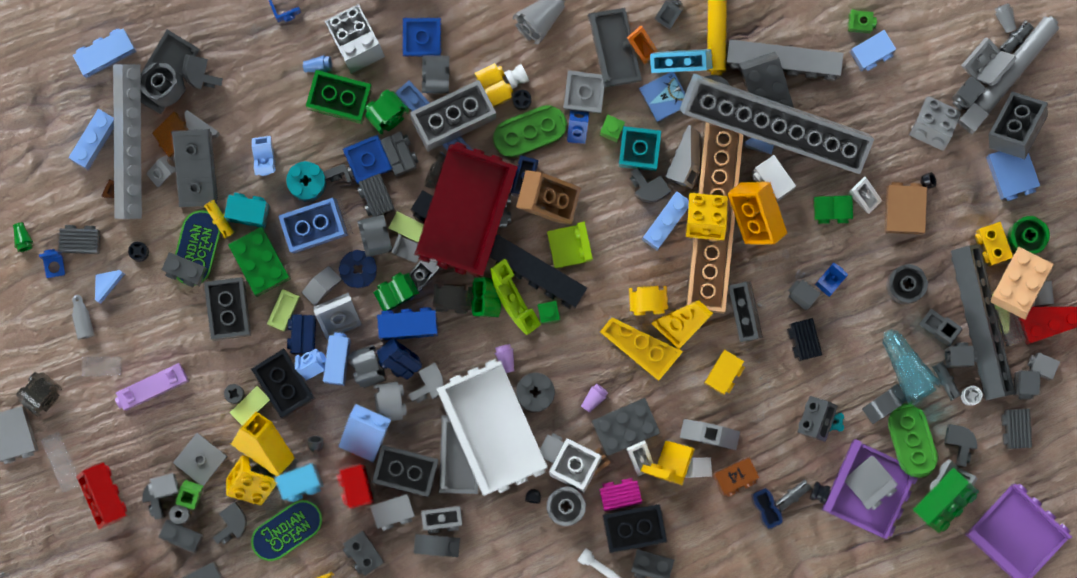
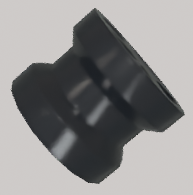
[512,89,531,111]
[128,241,149,262]
[810,481,831,504]

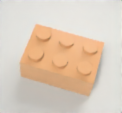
[990,247,1053,319]

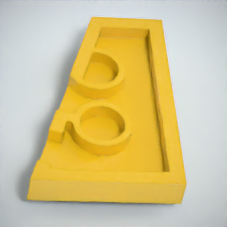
[651,300,713,349]

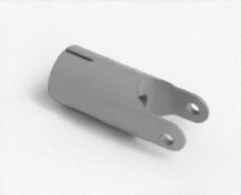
[72,295,95,340]

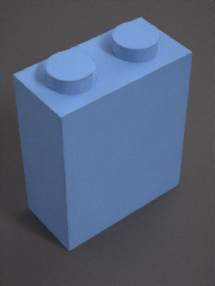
[986,151,1040,202]

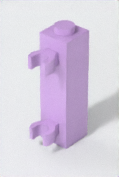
[115,363,189,411]

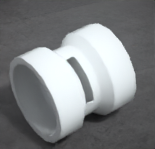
[504,64,529,89]
[960,386,983,406]

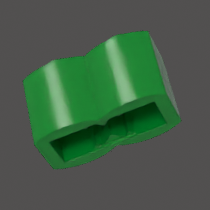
[813,196,853,224]
[373,272,419,311]
[471,277,501,318]

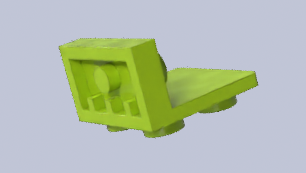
[547,221,593,269]

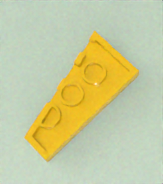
[600,317,683,381]

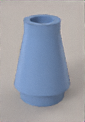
[303,55,332,73]

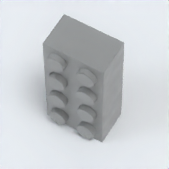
[410,80,496,152]

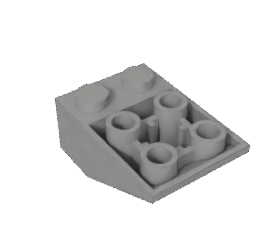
[325,4,385,74]

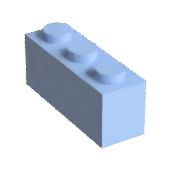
[73,28,137,78]
[69,109,114,170]
[642,191,689,251]

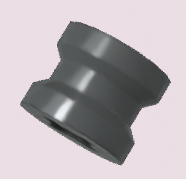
[224,384,245,404]

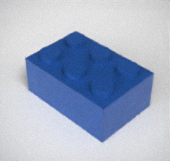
[377,307,438,341]

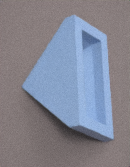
[744,138,774,154]
[95,270,125,304]

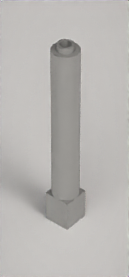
[957,16,1059,134]

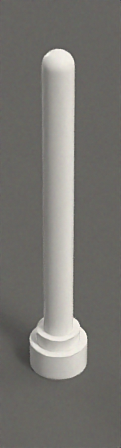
[577,548,622,578]

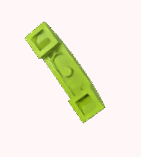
[491,259,541,335]

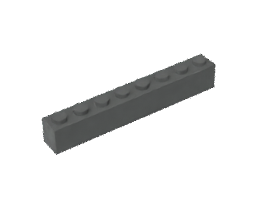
[951,244,1015,400]

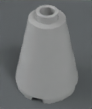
[513,0,565,44]

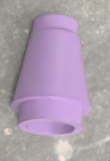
[495,344,515,373]
[581,383,608,413]

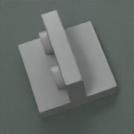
[313,293,362,340]

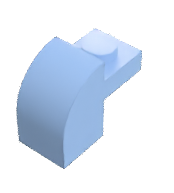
[252,136,275,176]

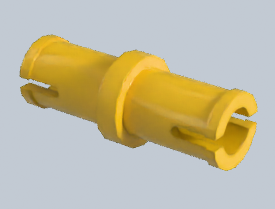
[204,200,235,238]

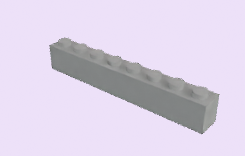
[113,64,142,219]

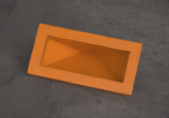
[627,26,659,64]

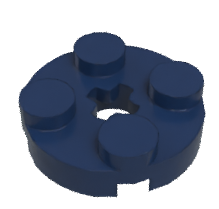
[339,250,377,288]

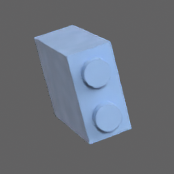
[323,332,351,386]
[338,404,391,463]

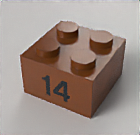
[712,457,760,497]

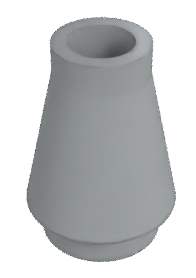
[995,3,1017,33]

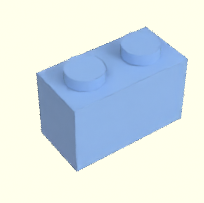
[850,30,896,71]

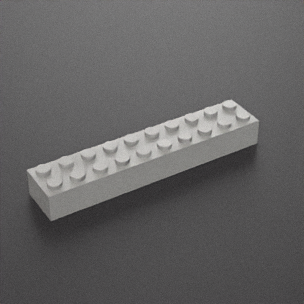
[680,73,874,174]

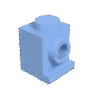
[295,348,326,381]

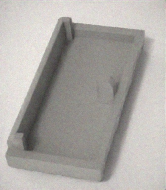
[439,415,478,494]

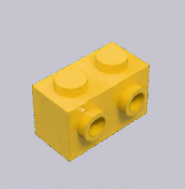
[975,221,1013,267]
[704,349,745,395]

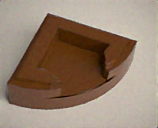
[102,179,114,199]

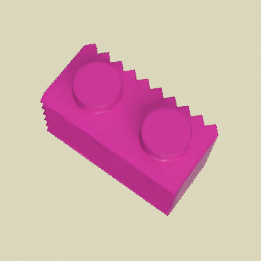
[599,478,642,512]

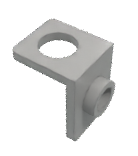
[146,152,176,187]
[392,234,419,263]

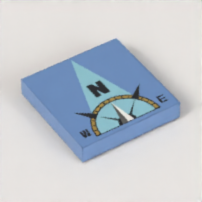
[639,72,685,122]

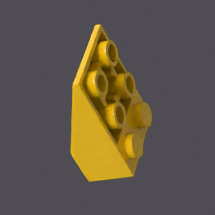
[231,411,295,476]

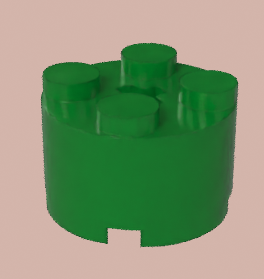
[365,89,409,134]
[1007,216,1050,255]

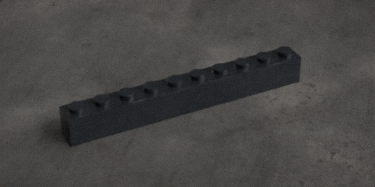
[411,190,587,309]

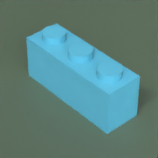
[650,49,713,73]

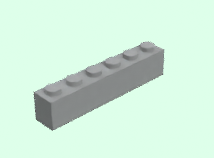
[726,40,843,81]

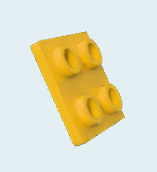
[686,193,728,240]
[641,440,694,485]
[226,455,277,506]

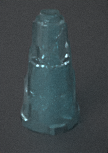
[882,329,942,404]

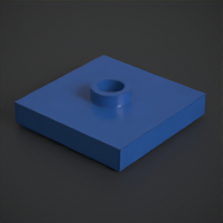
[403,18,441,57]
[343,134,393,185]

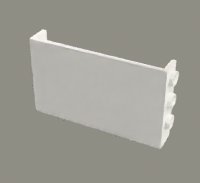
[437,359,548,496]

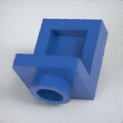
[815,263,848,297]

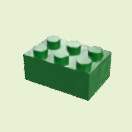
[306,70,372,124]
[228,227,291,297]
[913,468,979,534]

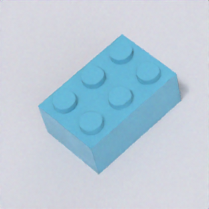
[275,463,324,502]

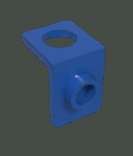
[268,0,301,22]
[567,110,589,144]
[39,249,65,278]

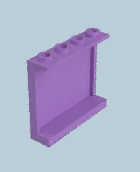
[821,439,918,539]
[965,484,1072,578]

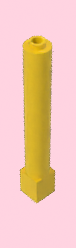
[707,0,727,76]

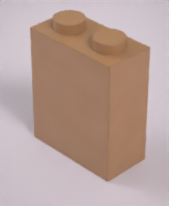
[884,182,927,235]

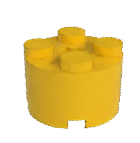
[629,286,668,315]

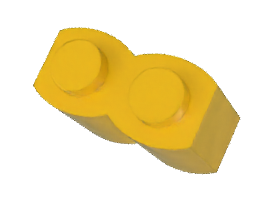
[474,63,514,108]

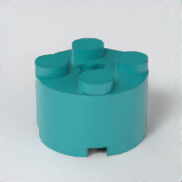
[286,161,326,202]

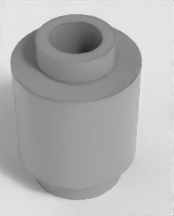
[169,505,191,524]

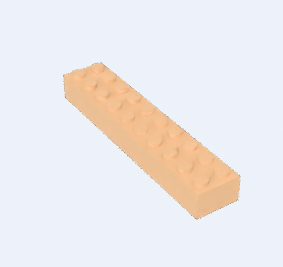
[686,122,743,314]

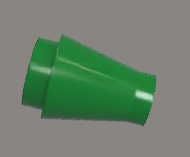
[13,222,33,252]

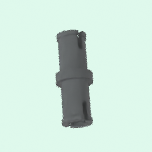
[999,21,1034,53]
[932,361,961,401]
[774,479,812,512]

